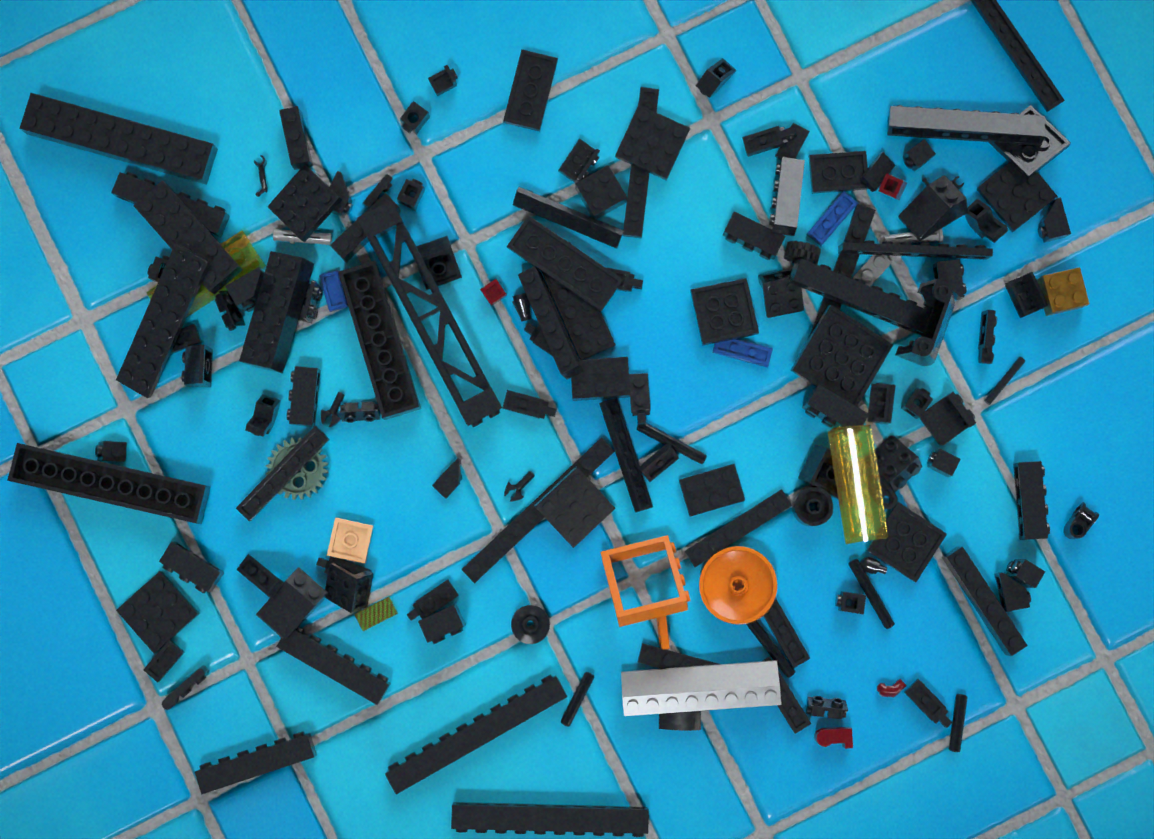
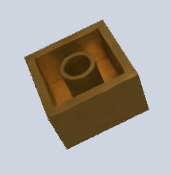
[1037,267,1090,316]

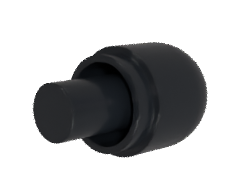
[860,557,887,574]

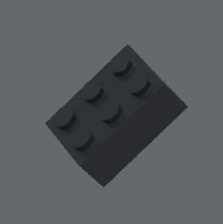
[571,357,630,401]
[802,385,869,438]

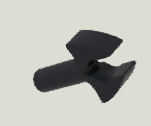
[321,392,345,428]
[504,471,535,502]

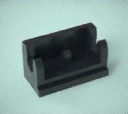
[867,383,896,425]

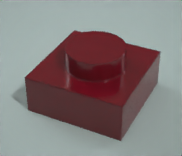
[480,279,507,306]

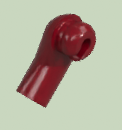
[877,679,906,697]

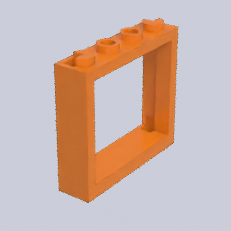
[601,535,690,627]

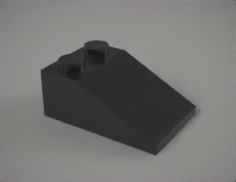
[898,175,968,241]
[798,444,869,506]
[256,567,328,640]

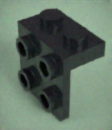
[919,392,976,446]
[866,435,922,492]

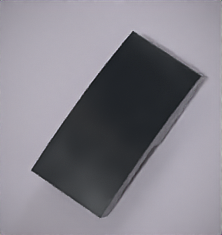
[659,711,701,731]

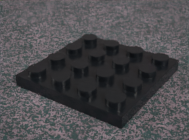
[791,305,893,406]

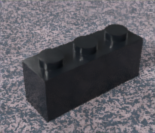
[279,106,313,170]
[723,212,786,260]
[287,366,321,427]
[159,542,224,593]

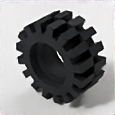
[784,241,821,265]

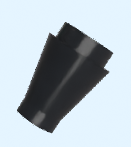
[512,293,532,322]

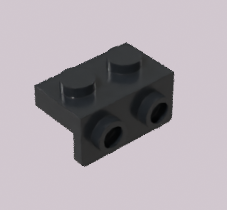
[558,139,600,183]
[1005,272,1048,318]

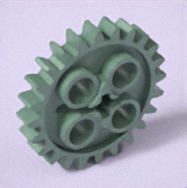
[266,438,329,500]

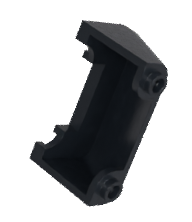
[895,279,955,366]

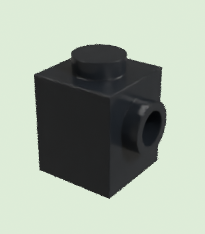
[927,449,961,477]

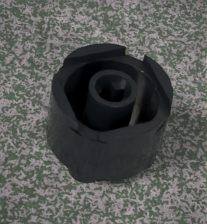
[791,487,833,526]

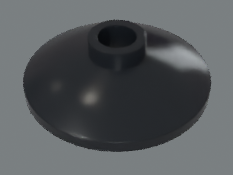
[511,605,550,644]

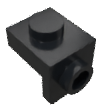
[428,65,458,96]
[148,255,169,283]
[95,441,127,462]

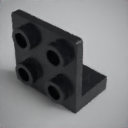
[758,268,804,318]
[298,280,323,324]
[325,563,373,613]

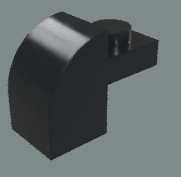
[965,199,1008,243]
[245,394,281,437]

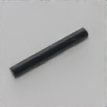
[984,357,1025,405]

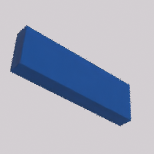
[807,191,858,246]
[712,339,773,368]

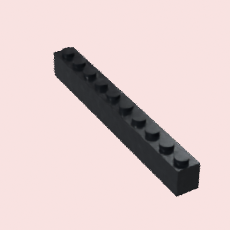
[385,674,568,795]
[451,802,649,837]

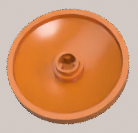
[699,546,778,625]

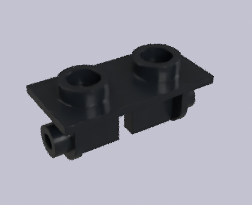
[215,291,245,331]
[339,401,380,423]
[806,696,848,719]

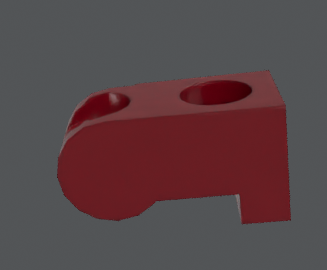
[814,727,853,749]

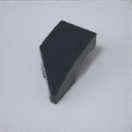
[432,458,462,499]

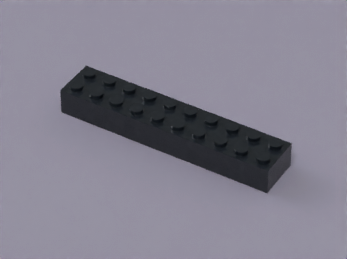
[19,93,218,185]
[7,443,211,524]

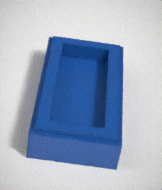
[319,270,348,312]

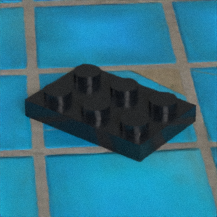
[809,151,869,194]
[679,464,745,517]

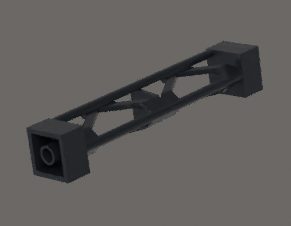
[357,200,502,427]

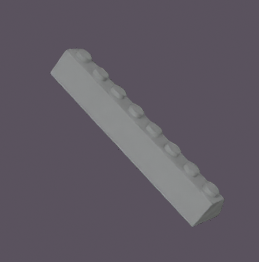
[621,660,781,716]

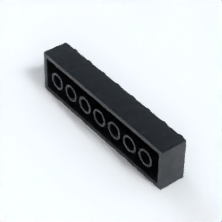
[338,261,421,420]

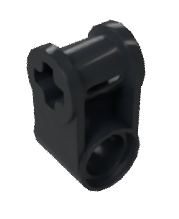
[1064,502,1099,539]

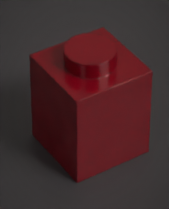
[878,173,907,200]

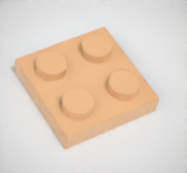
[327,518,374,563]

